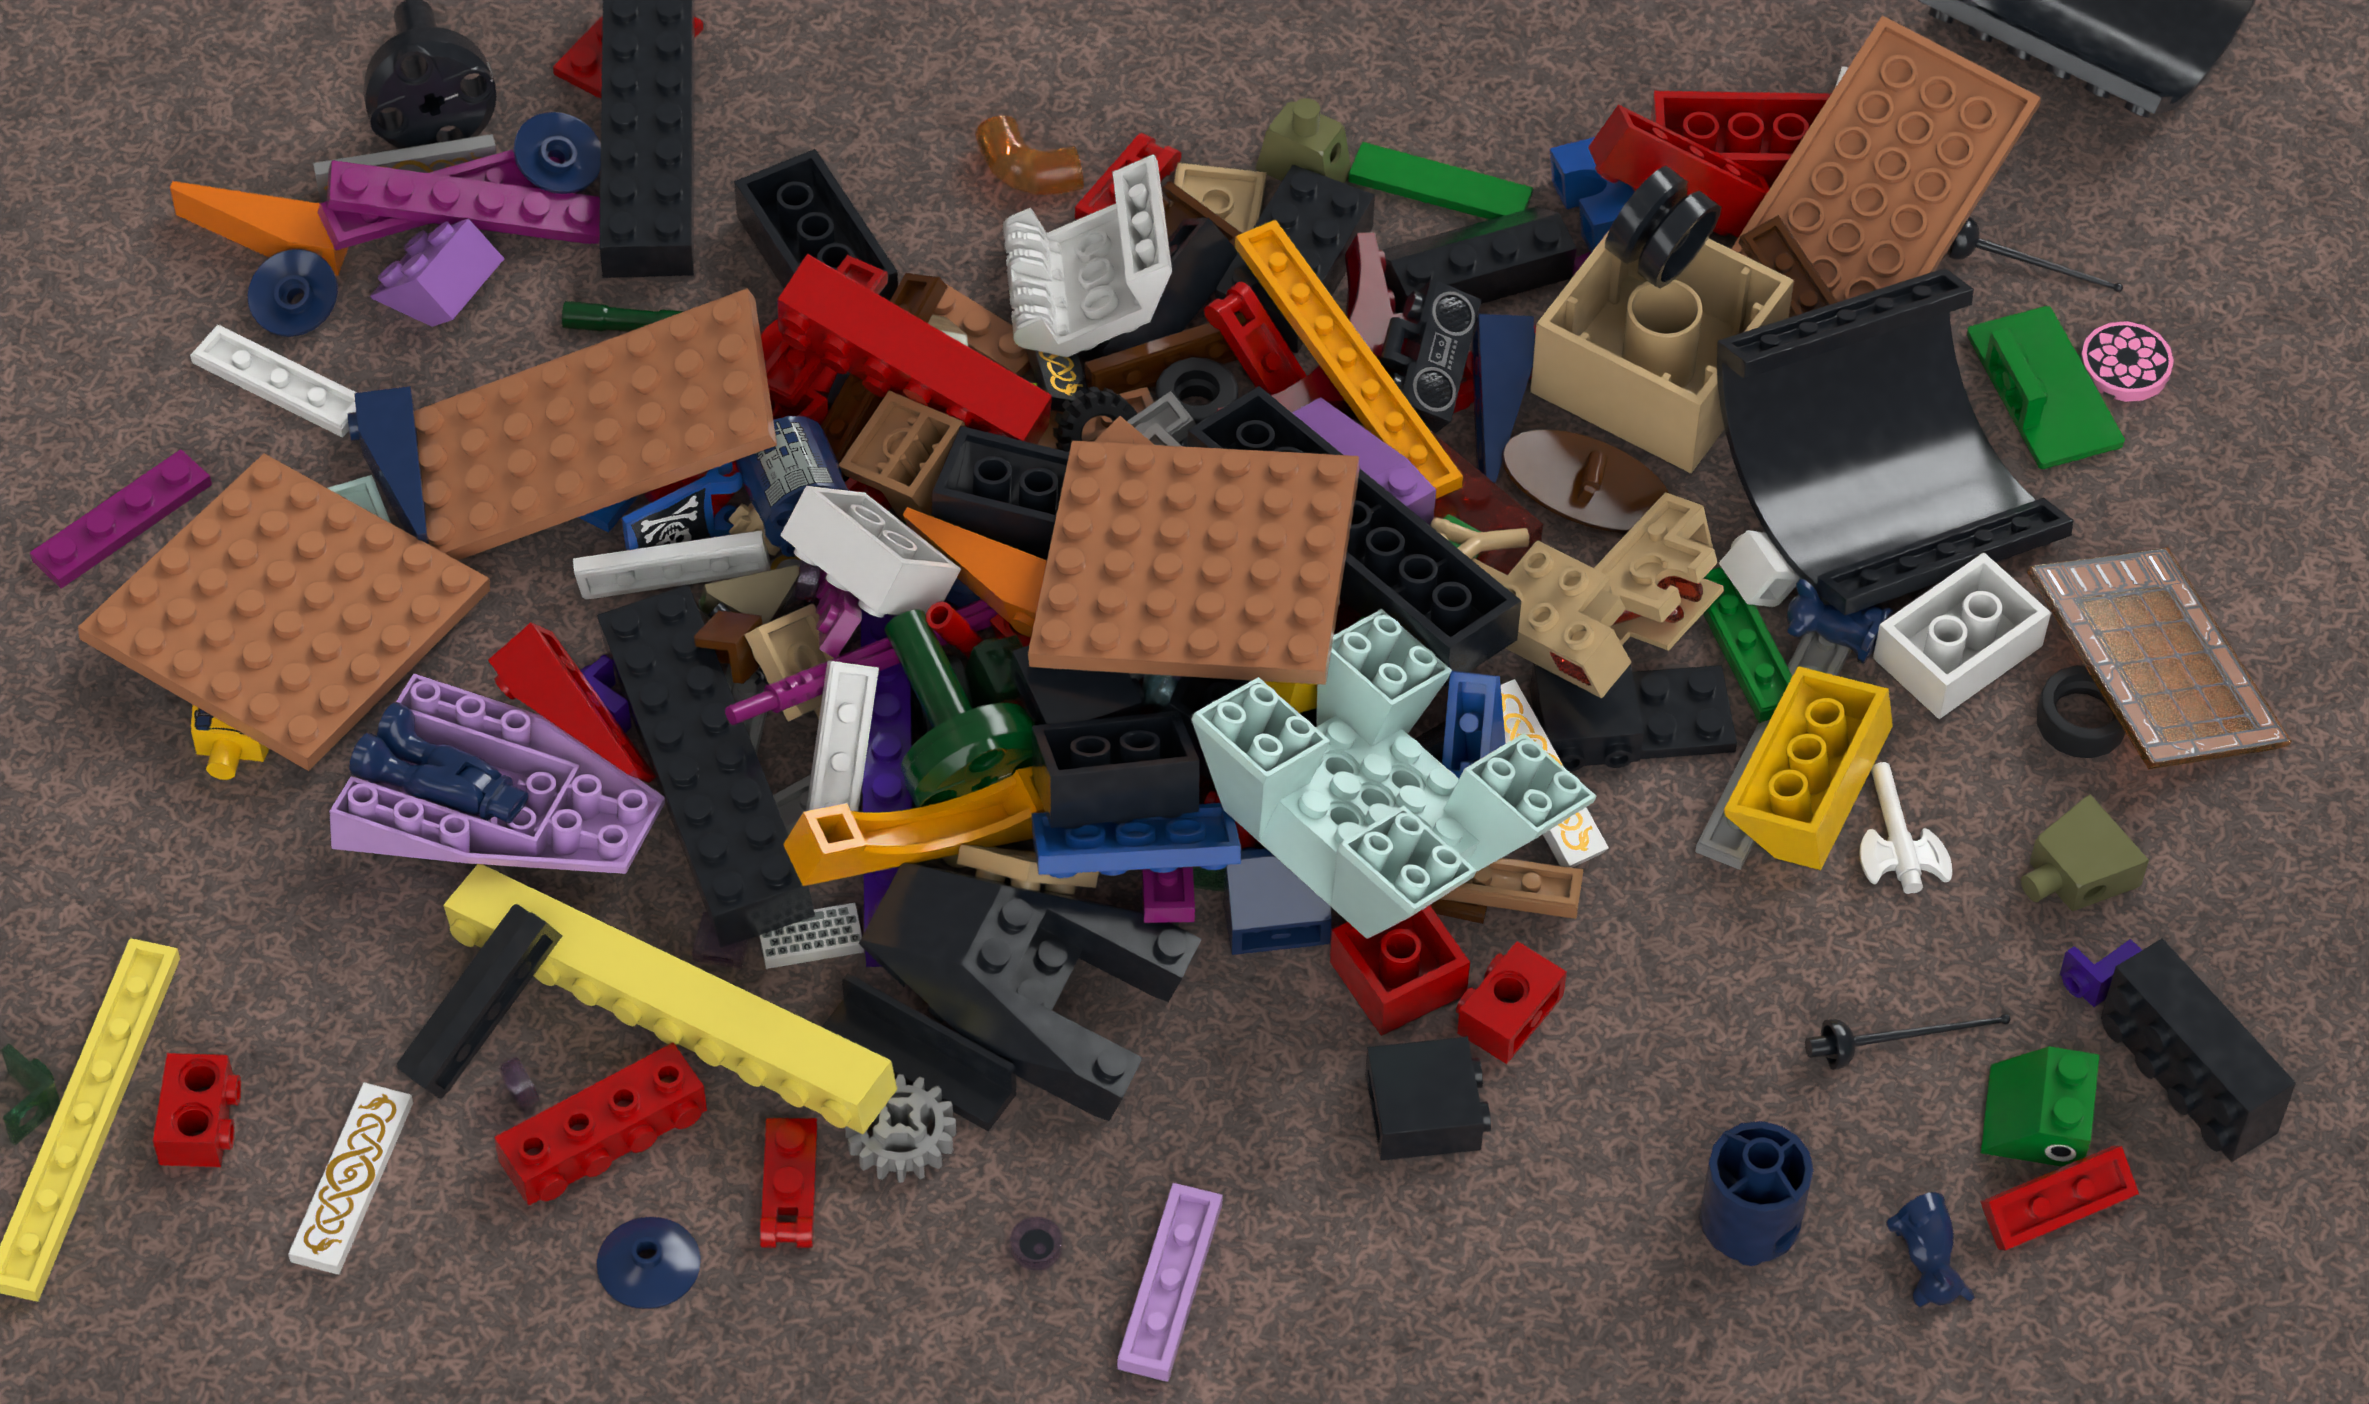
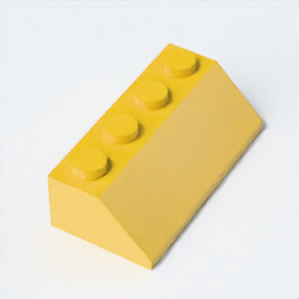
[1724,666,1893,870]

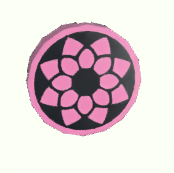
[2080,321,2174,402]

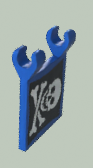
[622,462,743,550]

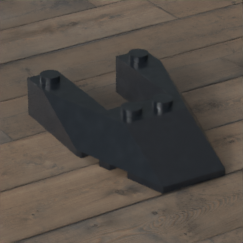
[859,862,1202,1121]

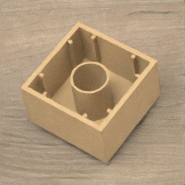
[1531,231,1794,473]

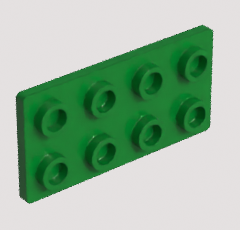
[1966,306,2125,469]

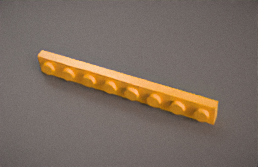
[1235,220,1463,499]

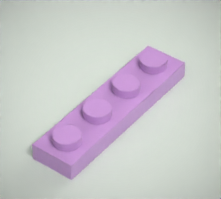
[1117,1183,1223,1382]

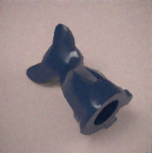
[1786,579,1893,664]
[1885,1192,1975,1307]

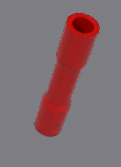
[926,602,1011,685]

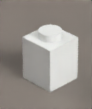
[1719,530,1801,607]

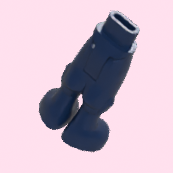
[349,702,528,823]

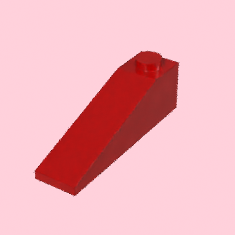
[488,622,656,783]

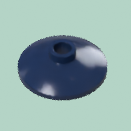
[513,112,601,194]
[247,249,338,337]
[597,1217,701,1309]

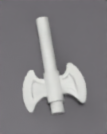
[1859,762,1952,894]

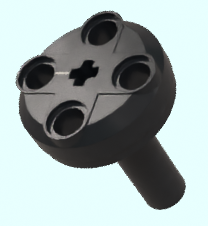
[363,0,497,149]

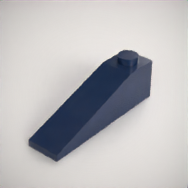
[1471,314,1536,501]
[347,386,429,544]

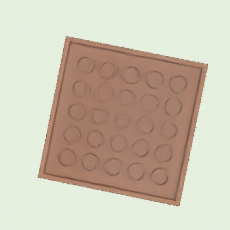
[1028,441,1360,685]
[78,453,490,771]

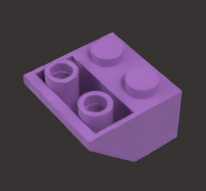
[370,218,505,327]

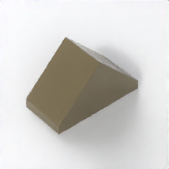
[700,565,800,625]

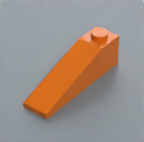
[170,181,348,276]
[903,507,1047,638]

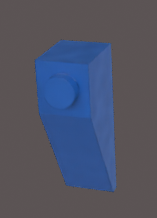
[1442,671,1506,779]

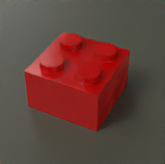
[1330,905,1470,1036]

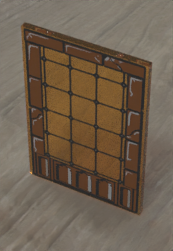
[2027,547,2292,770]

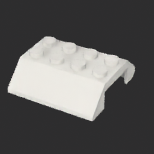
[1003,154,1172,357]

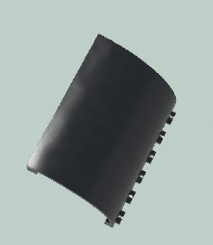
[1918,0,2256,118]
[1717,268,2074,615]

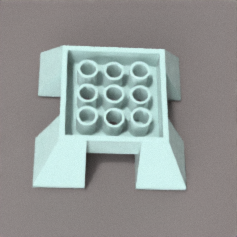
[1191,609,1596,939]

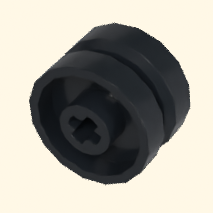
[1605,166,1721,289]

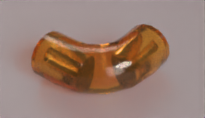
[975,115,1084,195]

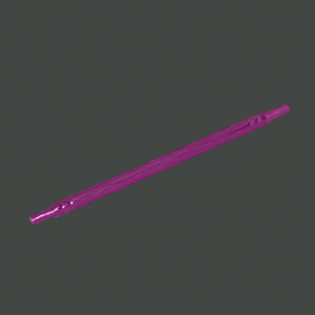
[725,599,998,725]

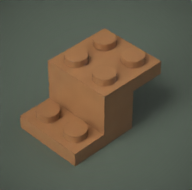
[839,391,966,522]

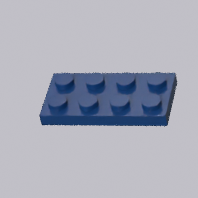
[1032,803,1241,878]

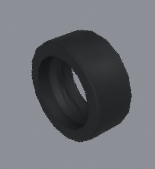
[2037,665,2129,758]

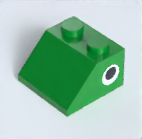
[1980,1046,2100,1167]

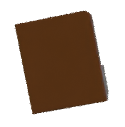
[694,611,763,684]

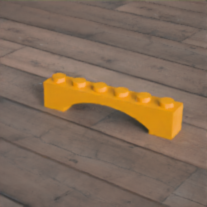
[783,767,1045,886]

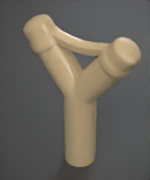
[1430,517,1529,559]

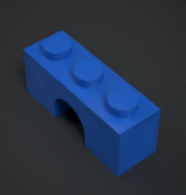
[1550,137,1635,253]

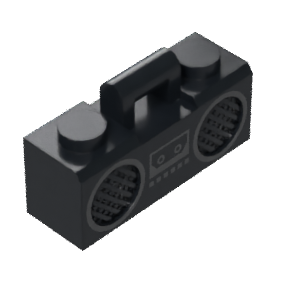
[1379,280,1482,435]

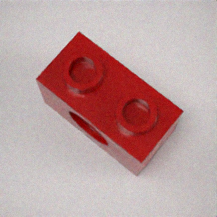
[1456,941,1567,1064]

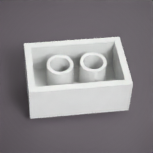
[780,486,961,618]
[1873,552,2051,719]

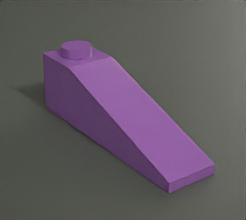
[1292,397,1436,525]

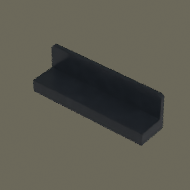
[1079,218,1238,361]
[397,904,562,1099]
[822,973,1016,1132]

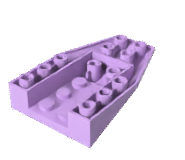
[330,673,665,874]

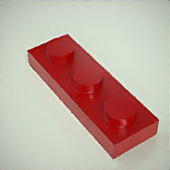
[1980,1145,2139,1250]

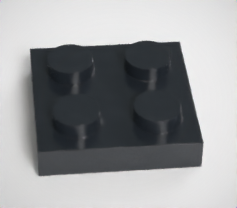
[1632,665,1737,759]

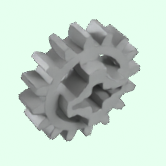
[845,1074,957,1183]

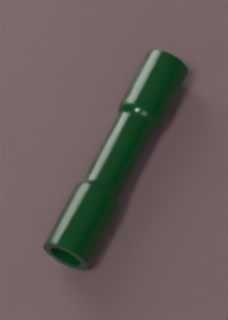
[562,301,684,332]

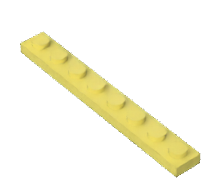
[0,938,180,1302]

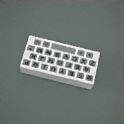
[759,903,864,969]

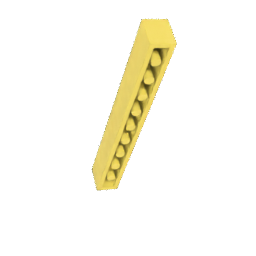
[443,864,897,1134]

